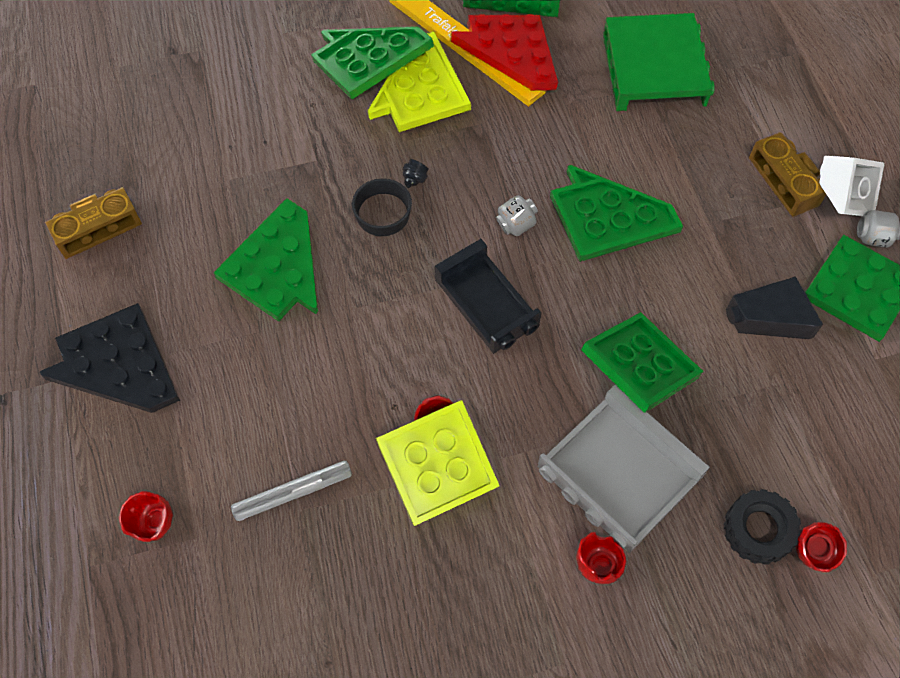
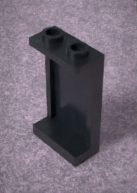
[435,239,542,354]

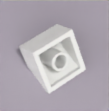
[820,156,884,216]

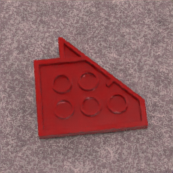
[450,14,558,90]

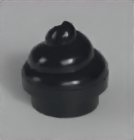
[402,159,429,188]

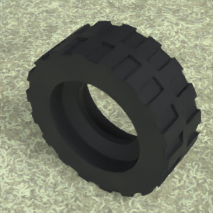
[724,489,801,565]

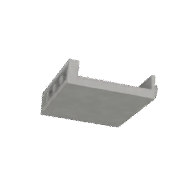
[537,385,710,554]

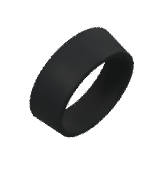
[352,178,412,236]

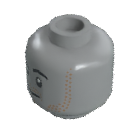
[496,195,538,236]
[857,210,900,248]

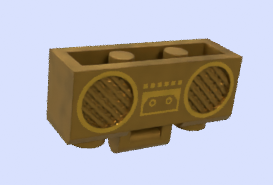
[749,132,826,217]
[45,187,142,259]

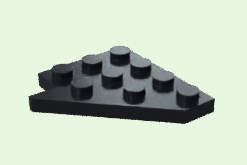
[40,303,180,413]

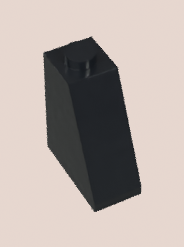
[726,276,823,339]

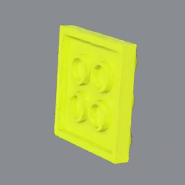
[375,400,499,526]

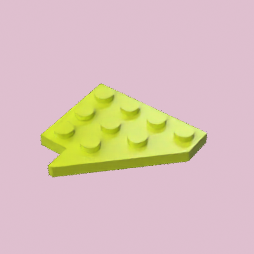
[368,32,471,132]

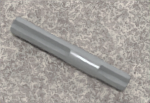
[231,461,352,521]

